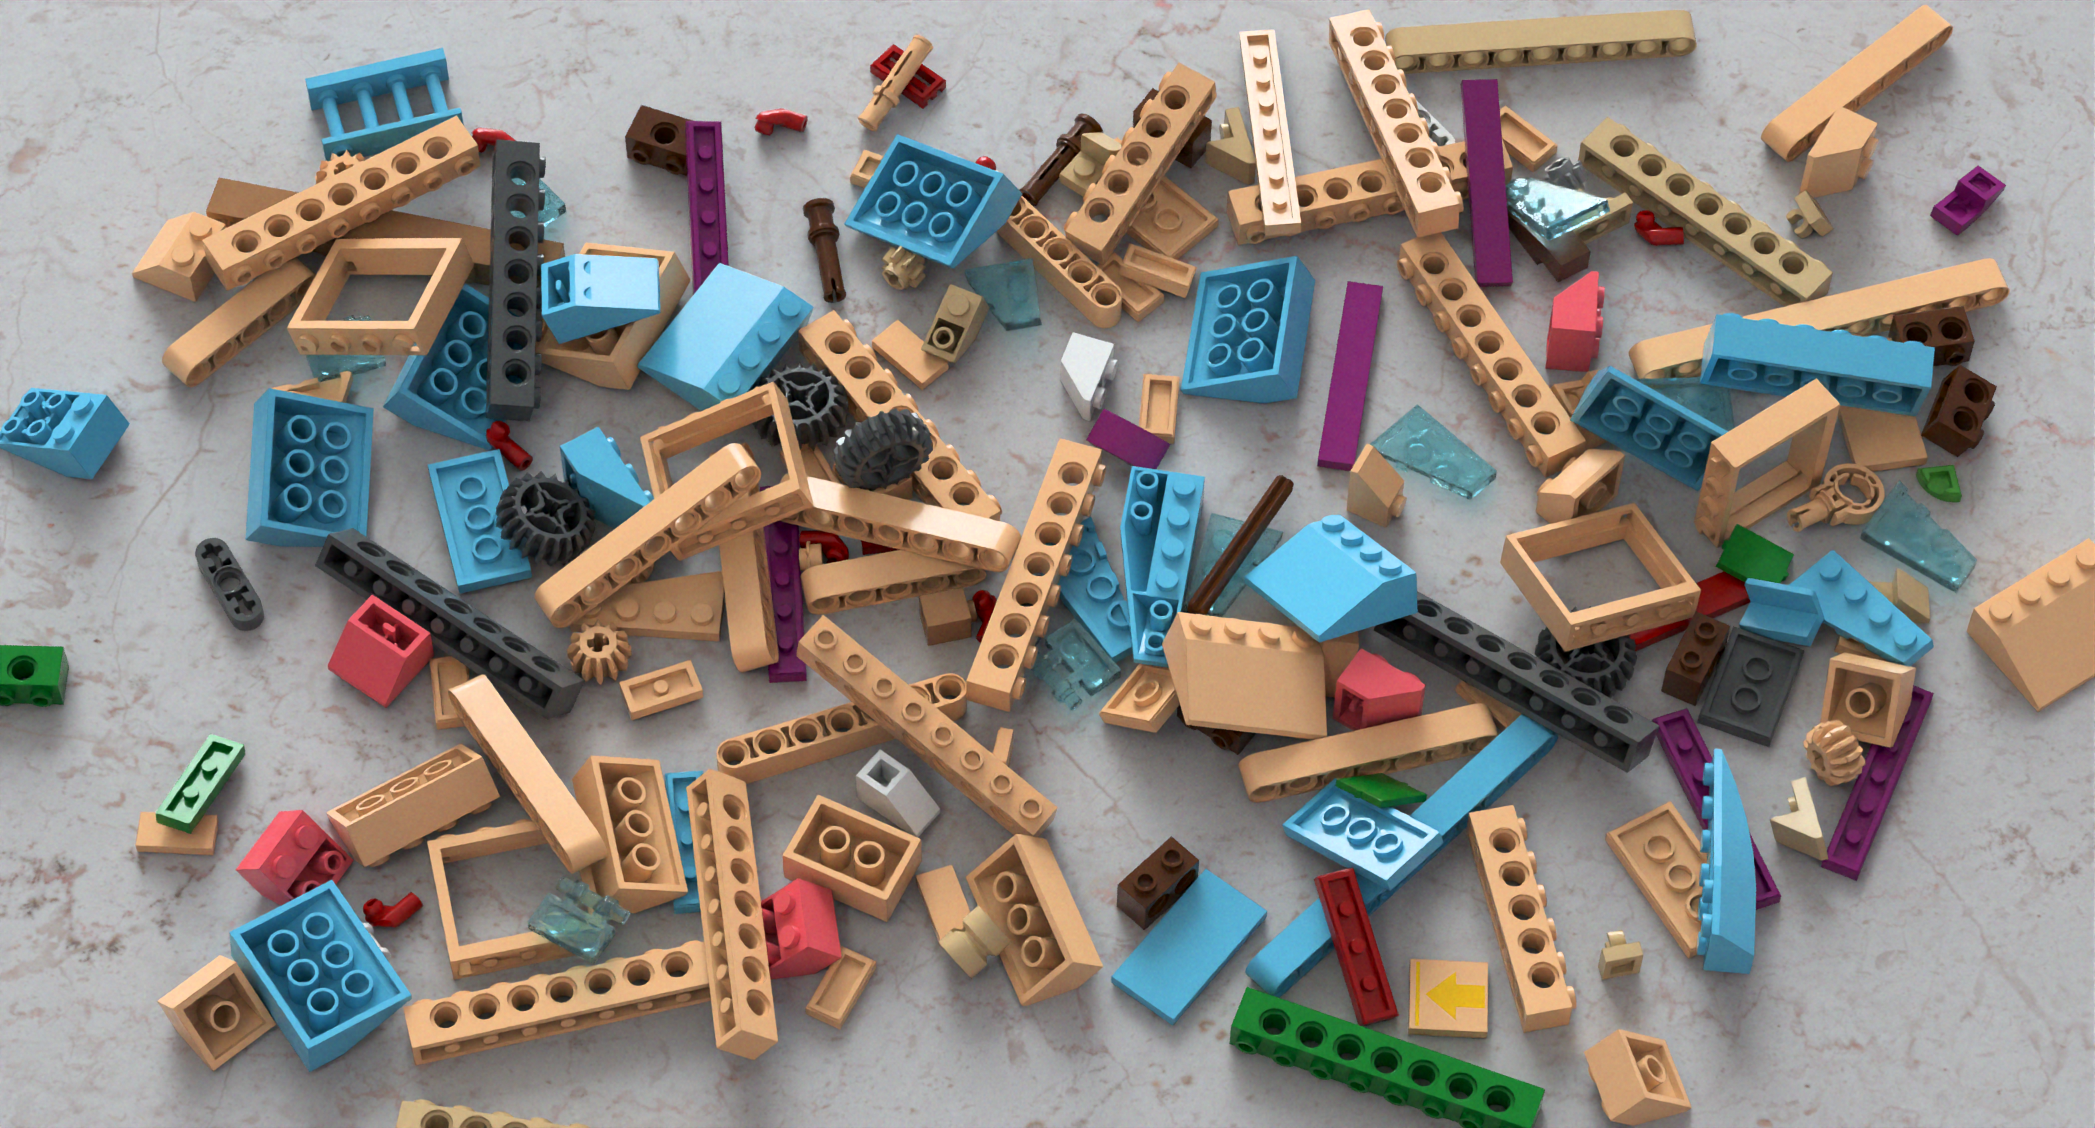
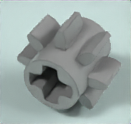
[1543,157,1588,201]

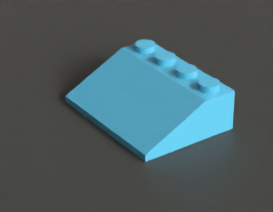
[844,134,1023,269]
[1181,256,1315,404]
[637,263,814,411]
[383,284,523,451]
[1570,366,1728,491]
[245,388,374,547]
[1245,515,1418,643]
[229,880,412,1072]

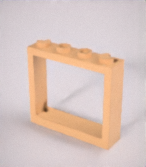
[287,238,474,355]
[1694,378,1840,548]
[640,382,814,561]
[1500,503,1701,652]
[427,819,607,980]

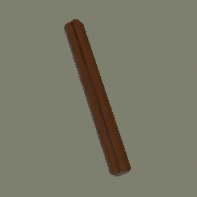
[1187,475,1294,615]

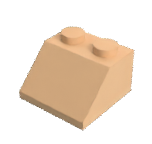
[1799,106,1879,198]
[132,212,226,302]
[1536,449,1625,524]
[1820,652,1916,748]
[157,955,276,1071]
[1584,1029,1692,1126]

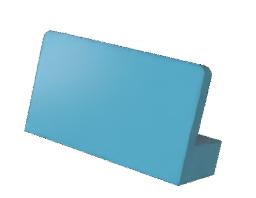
[1739,578,1824,647]

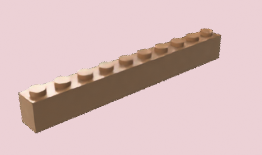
[206,177,565,287]

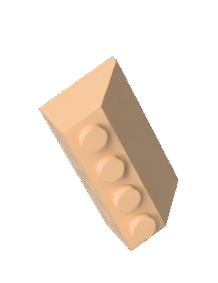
[326,743,500,867]
[572,755,688,913]
[966,834,1104,1006]

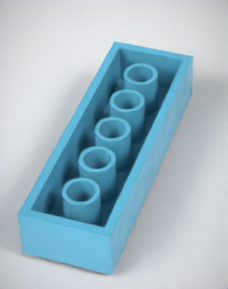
[1700,313,1935,416]

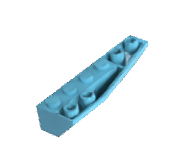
[1120,466,1205,668]
[1697,749,1756,974]

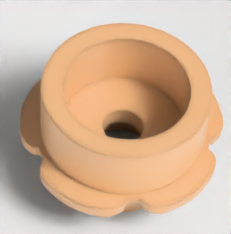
[799,541,823,571]

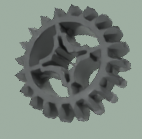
[752,362,849,451]
[833,408,933,492]
[496,471,596,567]
[1535,606,1637,698]

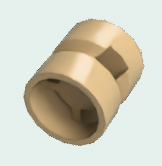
[938,905,1011,979]

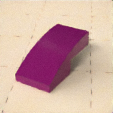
[1930,165,2006,236]
[1086,409,1170,469]

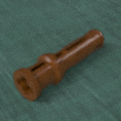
[1020,113,1103,206]
[803,198,846,303]

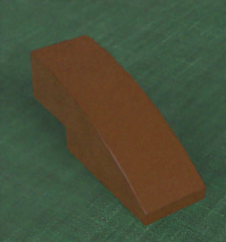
[1507,196,1591,282]

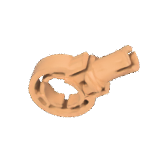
[1787,463,1885,532]

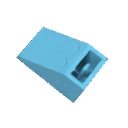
[541,254,661,344]
[0,388,130,479]
[560,427,654,529]

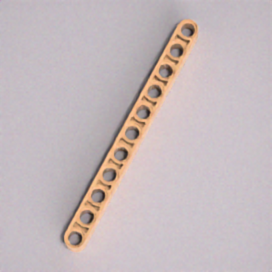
[1628,258,2010,387]

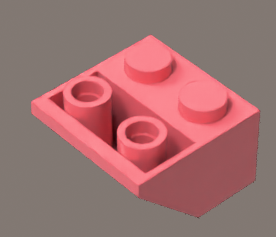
[1545,271,1605,372]
[327,595,434,708]
[1333,648,1426,731]
[236,810,354,905]
[761,878,842,980]

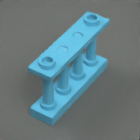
[305,48,464,161]

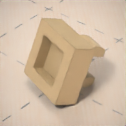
[1786,190,1834,238]
[1598,930,1643,980]

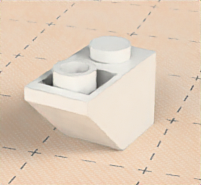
[1061,332,1118,421]
[856,749,940,837]

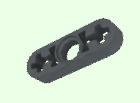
[195,538,264,631]

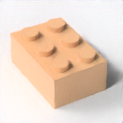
[782,795,922,922]

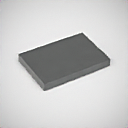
[1697,626,1805,747]

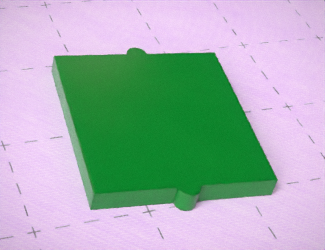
[1715,524,1794,583]
[1335,773,1427,808]

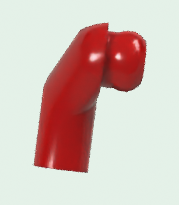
[486,421,533,471]
[972,590,997,643]

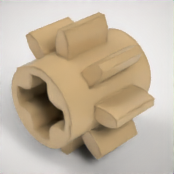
[882,246,926,290]

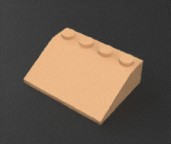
[535,242,691,390]
[1966,538,2095,712]
[1162,612,1327,740]

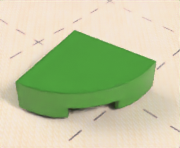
[1916,465,1962,502]

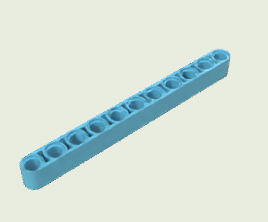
[1245,714,1559,998]

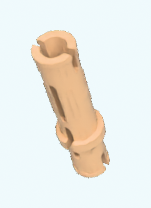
[857,35,934,132]

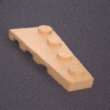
[570,571,725,641]

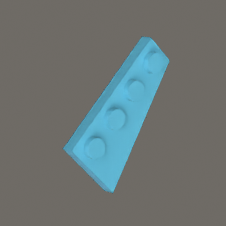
[1041,516,1133,665]
[1789,550,1934,666]

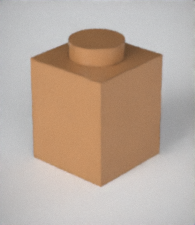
[919,587,977,646]

